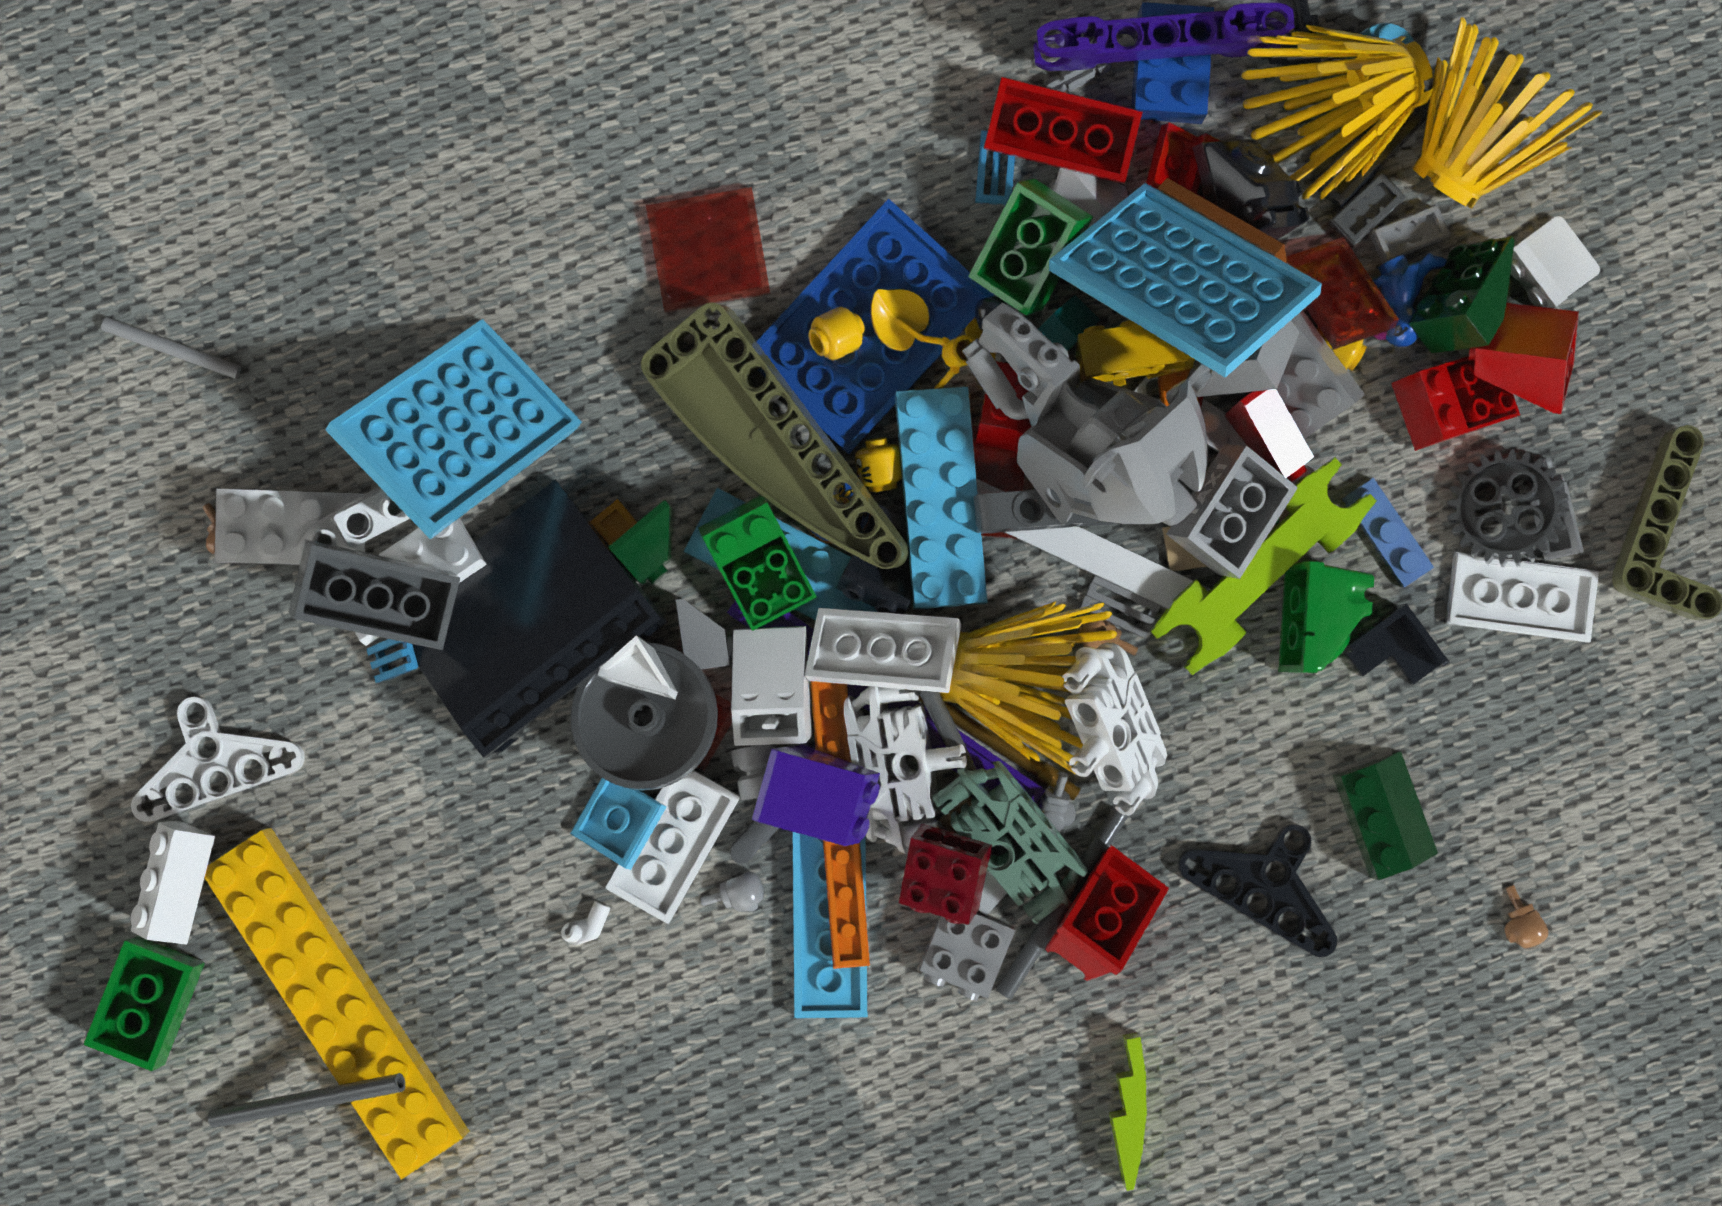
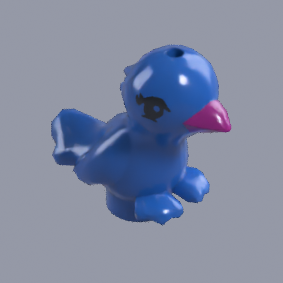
[1369,253,1447,347]

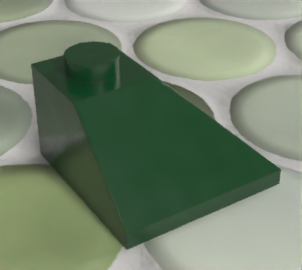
[608,500,675,585]

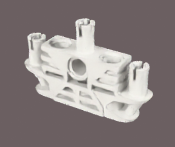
[303,487,410,548]
[1062,642,1167,816]
[844,686,967,854]

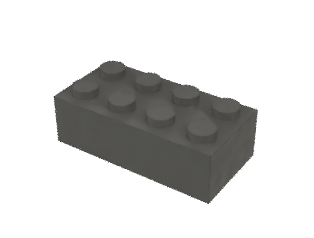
[288,539,460,650]

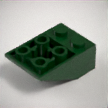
[1409,236,1515,353]

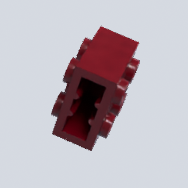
[898,824,992,925]

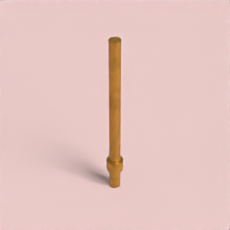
[904,689,1081,801]

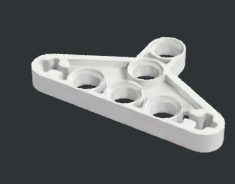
[131,697,305,822]

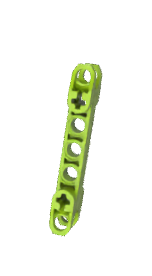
[1150,457,1377,675]

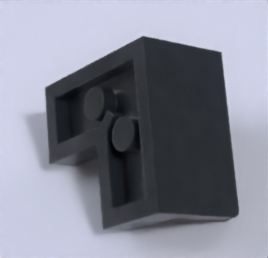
[1343,603,1450,684]

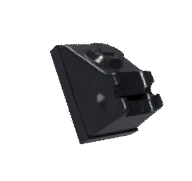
[1193,139,1310,240]

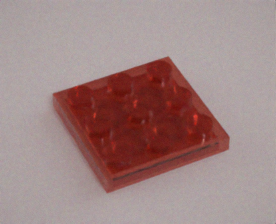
[646,187,771,312]

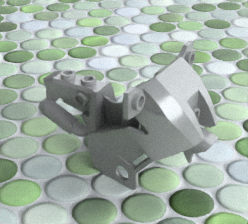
[962,303,1213,526]

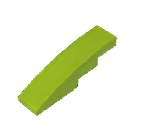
[1109,1032,1147,1191]

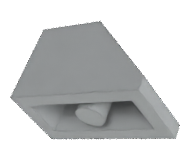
[676,599,733,670]

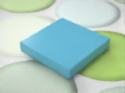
[570,778,667,870]

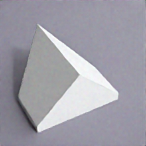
[598,635,678,700]

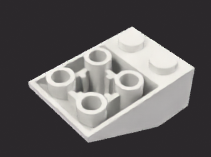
[731,626,814,746]

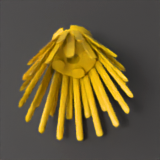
[1412,17,1603,209]
[1241,25,1433,200]
[939,601,1117,774]

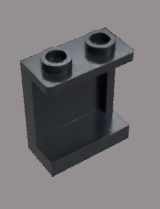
[836,504,912,614]

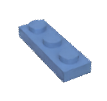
[1342,478,1434,588]

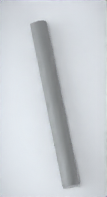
[101,317,242,379]

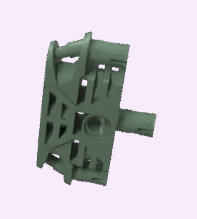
[932,761,1088,924]

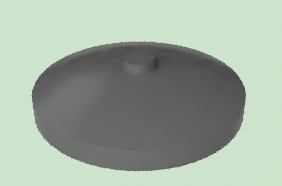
[571,643,718,790]

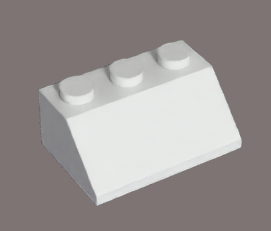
[131,821,215,944]

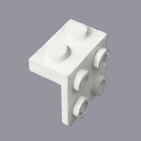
[1510,216,1600,308]

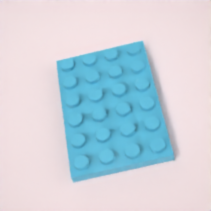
[1049,183,1322,377]
[326,319,582,539]

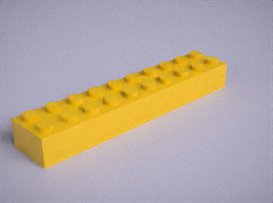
[204,828,469,1180]

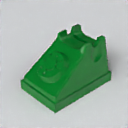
[1278,561,1374,673]

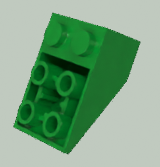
[698,495,817,631]

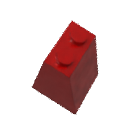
[1469,303,1579,414]

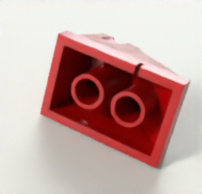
[1045,845,1169,981]

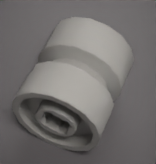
[730,744,778,801]

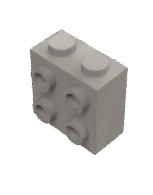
[919,912,1015,1001]

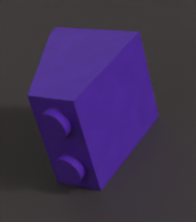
[752,745,880,846]

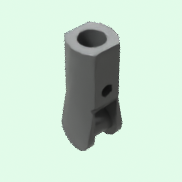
[730,820,779,864]

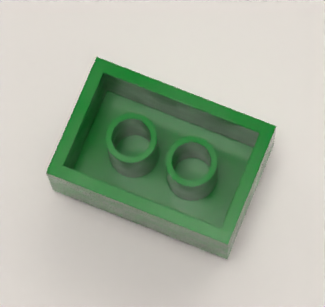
[968,179,1093,316]
[83,936,205,1071]

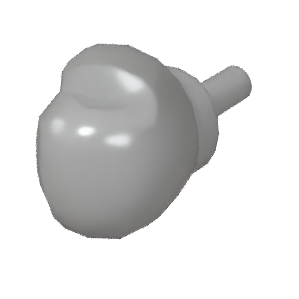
[1037,772,1076,831]
[701,871,764,912]

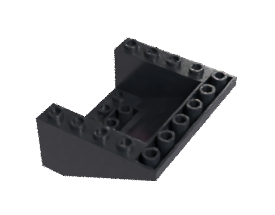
[412,479,668,758]

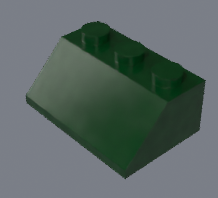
[1332,751,1438,881]

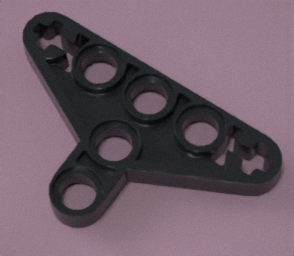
[1178,824,1337,957]

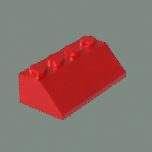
[984,77,1143,184]

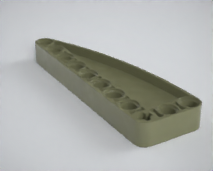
[641,302,909,569]

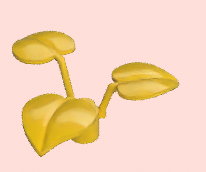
[870,289,996,389]

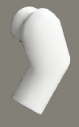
[561,901,611,945]

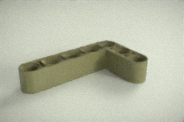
[1612,425,1722,620]

